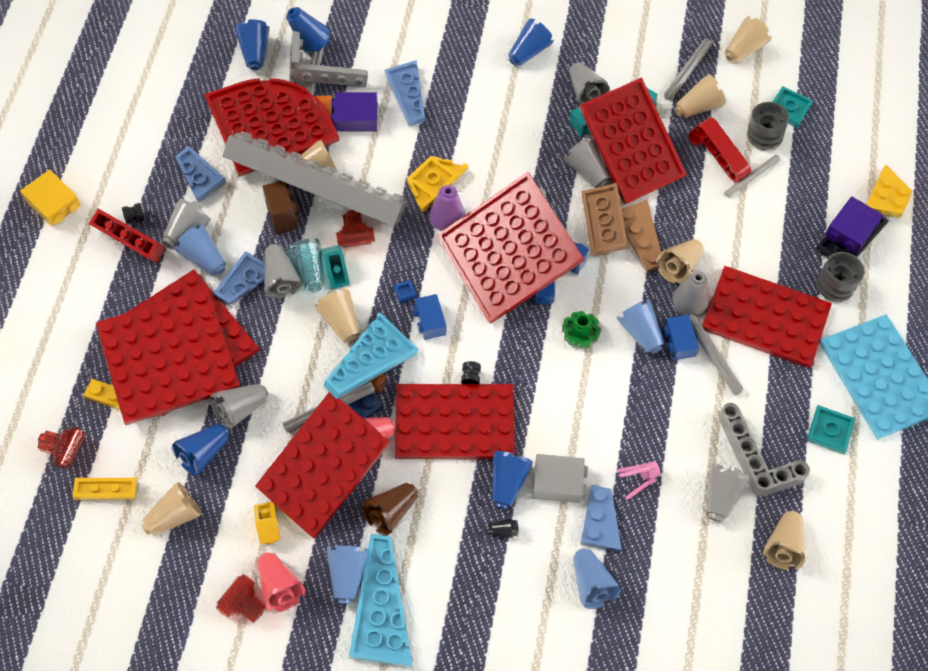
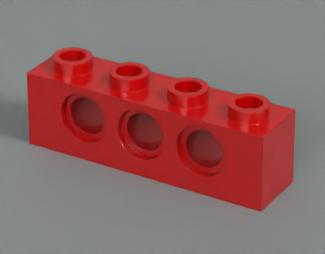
[89,208,166,263]

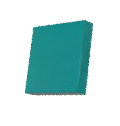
[772,86,814,128]
[806,405,856,454]

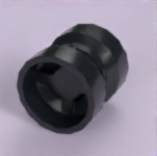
[122,202,145,225]
[461,361,481,385]

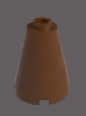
[361,483,418,536]

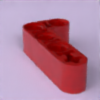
[689,117,751,183]

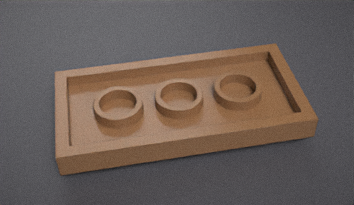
[581,183,629,257]

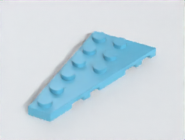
[323,313,419,399]
[349,534,413,667]

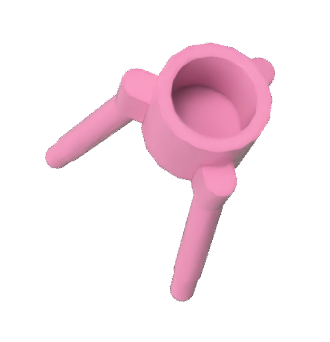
[617,461,661,500]

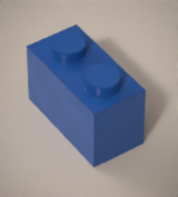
[412,294,447,340]
[662,315,699,360]

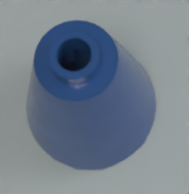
[286,7,330,54]
[508,18,554,66]
[235,19,270,70]
[172,424,229,476]
[492,451,533,510]

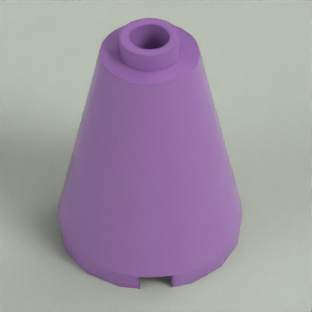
[430,185,466,231]

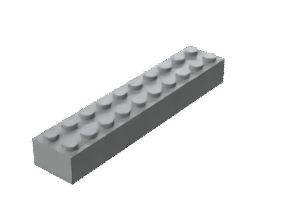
[222,131,407,226]

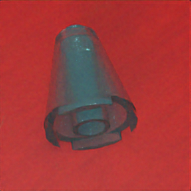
[285,238,324,293]

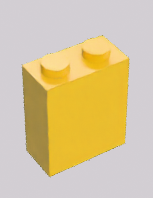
[20,170,81,227]

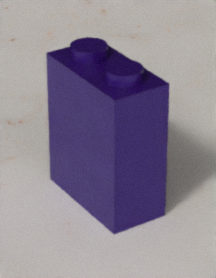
[331,92,378,132]
[825,196,883,255]

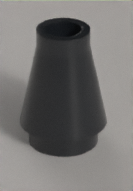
[488,518,519,539]

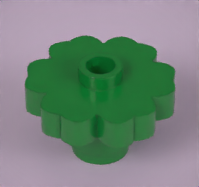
[562,311,601,349]

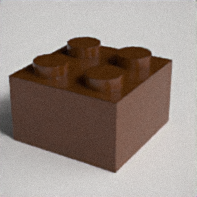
[262,181,299,235]

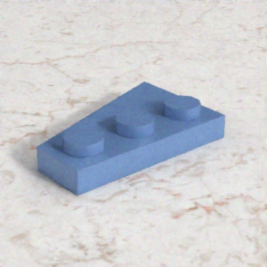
[175,146,225,203]
[213,251,265,306]
[580,485,622,553]

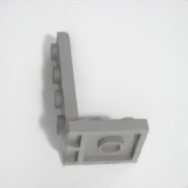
[289,31,368,87]

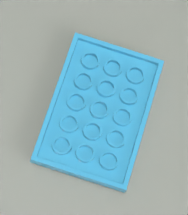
[819,314,928,440]

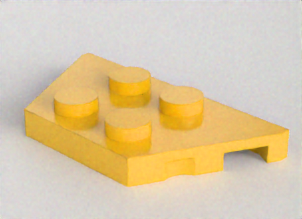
[407,156,469,213]
[866,165,913,218]

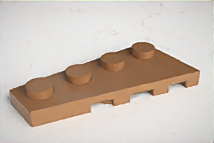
[622,200,661,273]

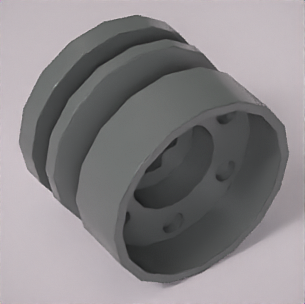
[747,102,789,150]
[816,252,865,302]

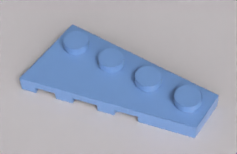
[384,60,425,126]

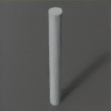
[724,154,780,198]

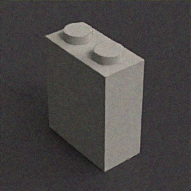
[532,454,588,503]

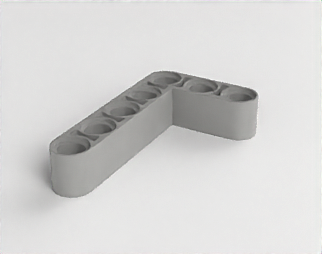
[719,402,810,497]

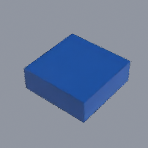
[393,280,417,304]

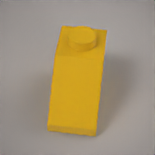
[254,501,281,544]

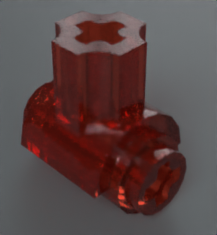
[336,210,375,248]
[37,426,86,469]
[215,574,266,624]

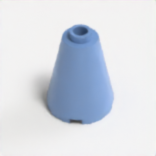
[174,224,226,276]
[616,299,664,355]
[327,546,369,604]
[573,548,621,609]

